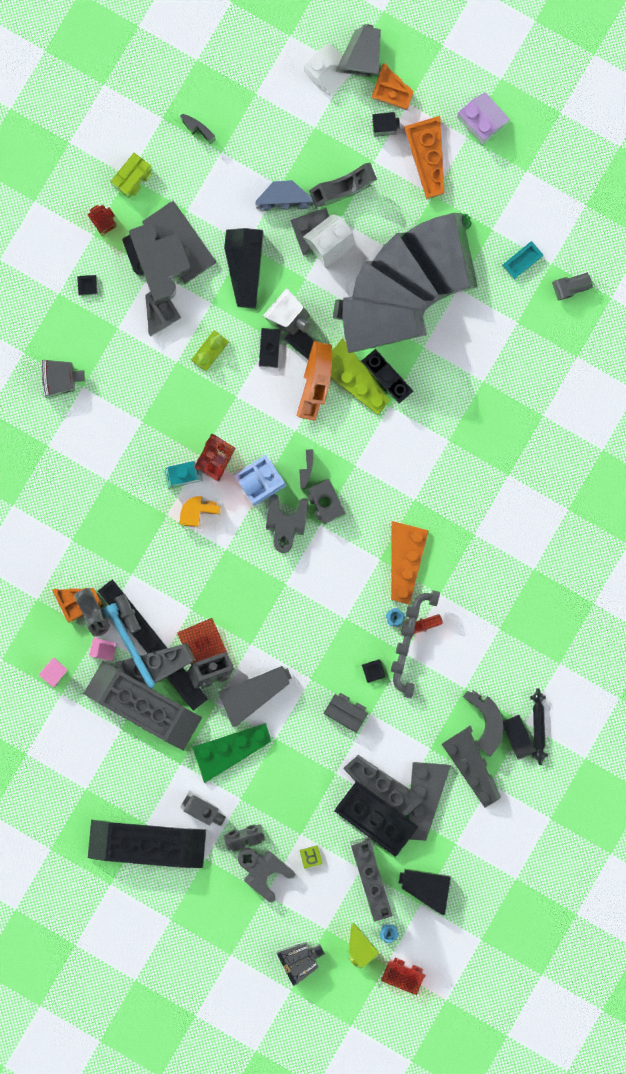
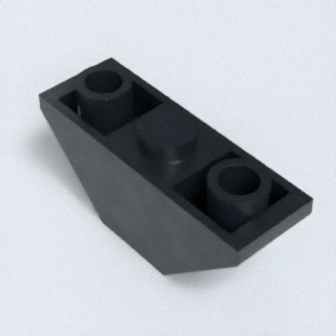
[361,348,414,404]

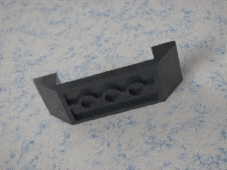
[88,819,207,868]

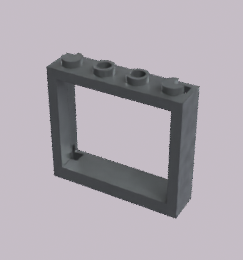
[350,837,393,922]

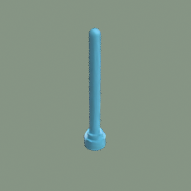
[102,603,155,688]

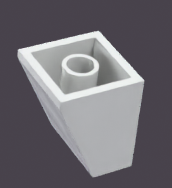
[303,214,355,268]

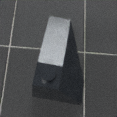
[224,228,264,309]

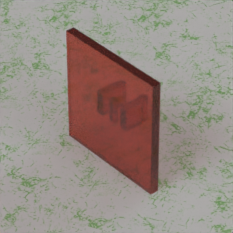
[177,618,227,665]

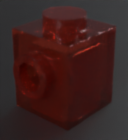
[87,204,117,237]

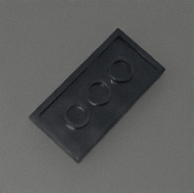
[334,780,419,857]

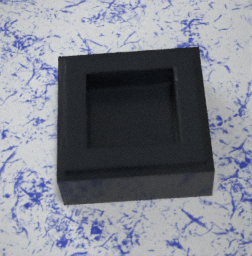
[77,275,98,296]
[362,659,385,683]

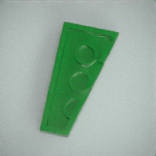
[193,723,272,783]

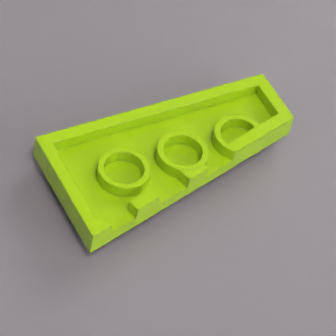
[330,338,390,415]

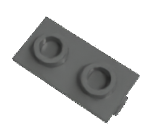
[224,824,265,852]

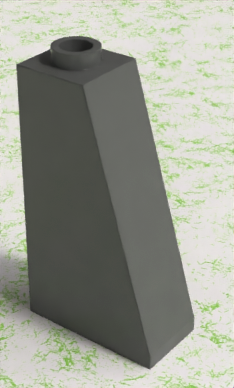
[218,666,292,727]

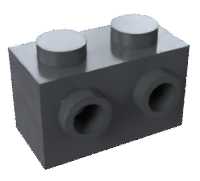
[187,652,234,689]

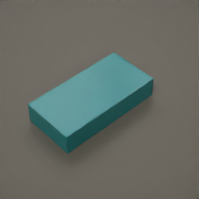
[502,241,544,280]

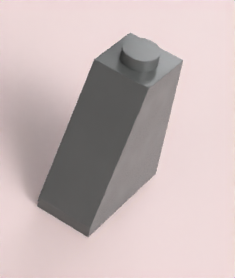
[336,24,381,78]

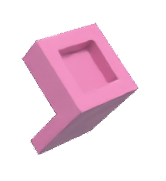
[89,637,117,661]
[39,657,67,688]

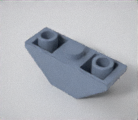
[255,180,313,211]

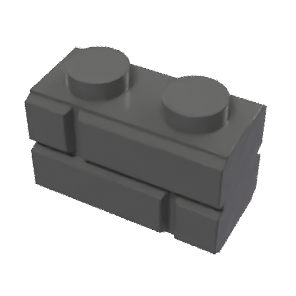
[323,692,368,733]

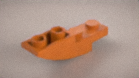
[296,341,332,421]

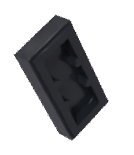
[259,328,280,368]
[284,329,315,360]

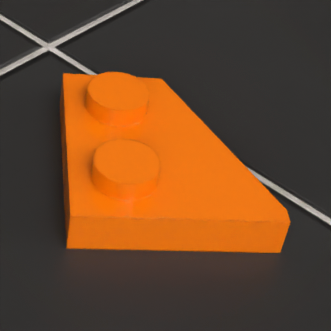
[371,63,414,111]
[52,588,103,623]

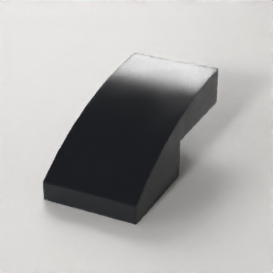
[503,715,535,760]

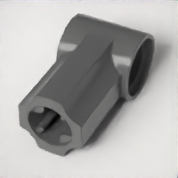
[552,272,593,301]

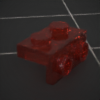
[381,957,426,995]

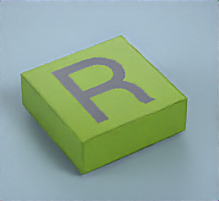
[299,845,323,869]

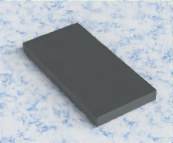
[142,200,217,284]

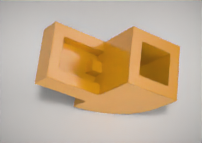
[179,496,221,528]

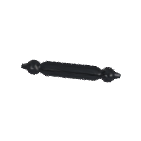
[530,688,548,765]

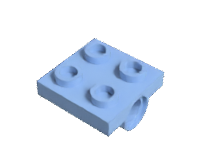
[234,455,286,507]

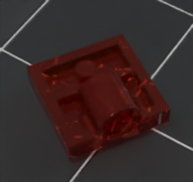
[194,433,236,482]

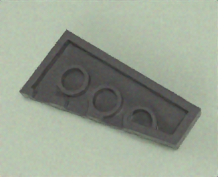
[442,725,501,808]
[343,754,424,816]
[408,762,451,841]

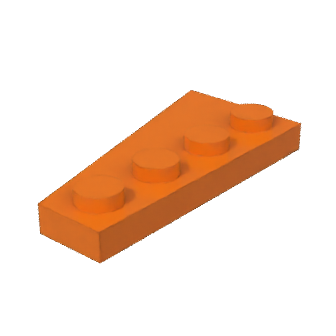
[404,116,445,200]
[391,521,429,605]

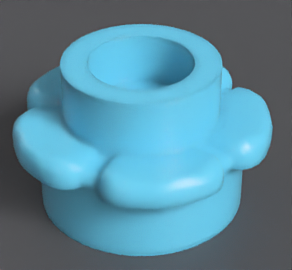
[386,608,405,627]
[379,924,399,943]

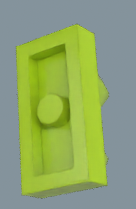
[191,330,229,372]

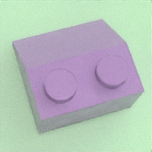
[457,92,511,145]

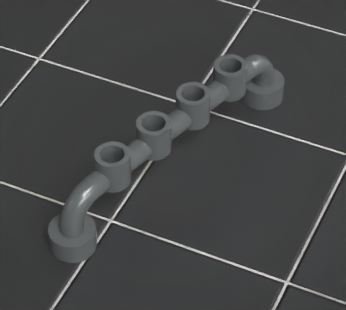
[390,590,440,699]

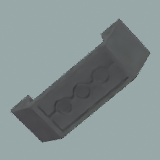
[83,660,203,751]

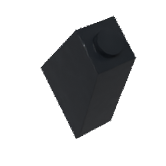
[398,868,451,915]

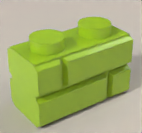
[110,152,153,198]

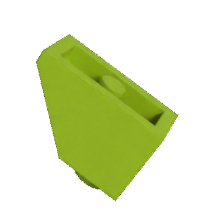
[348,922,379,969]

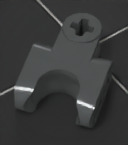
[266,494,308,553]
[74,588,111,637]
[238,848,296,903]

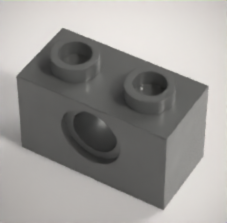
[306,479,346,524]

